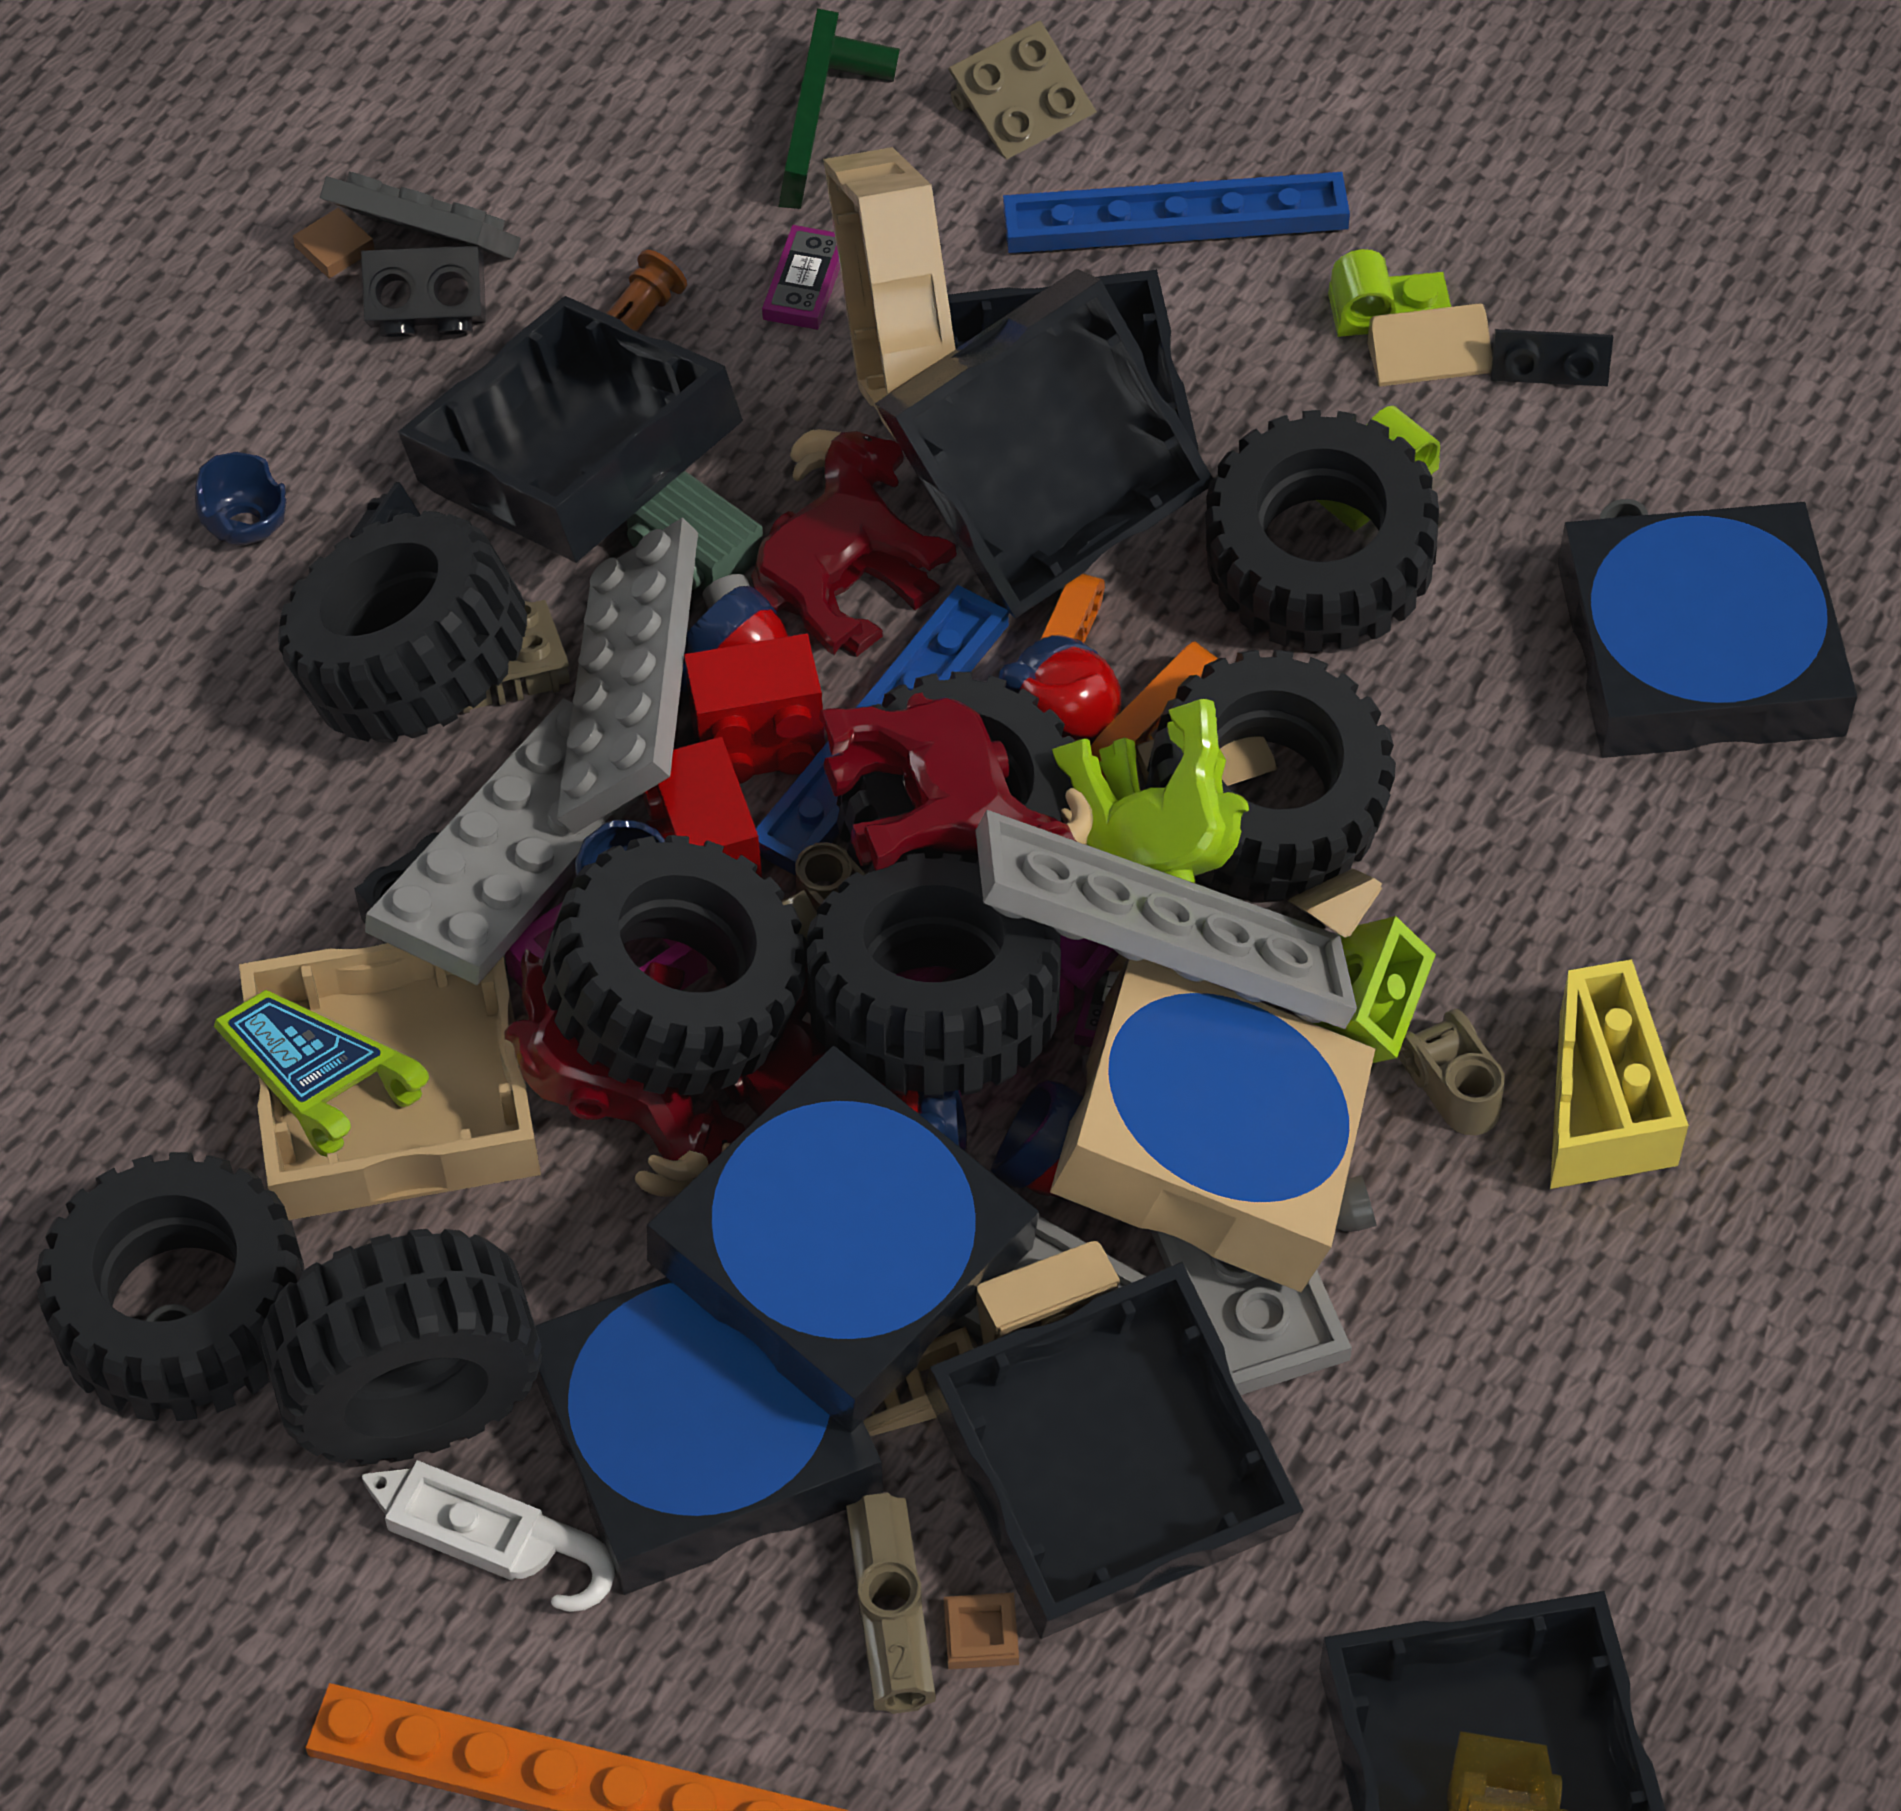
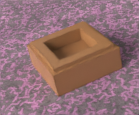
[293,207,375,279]
[944,1592,1019,1669]

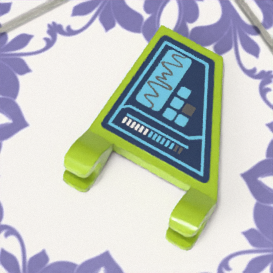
[213,990,429,1157]

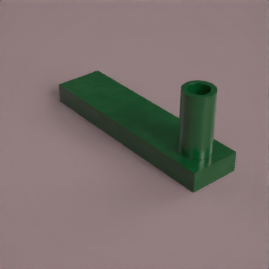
[778,8,900,209]

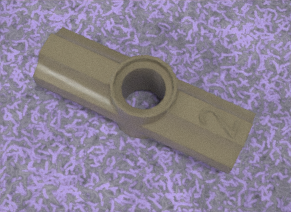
[846,1493,936,1714]

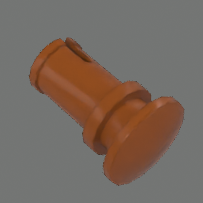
[606,249,687,332]

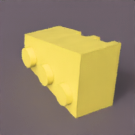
[1550,959,1689,1189]

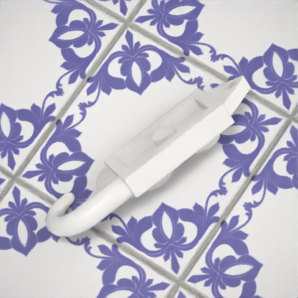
[362,1460,615,1612]

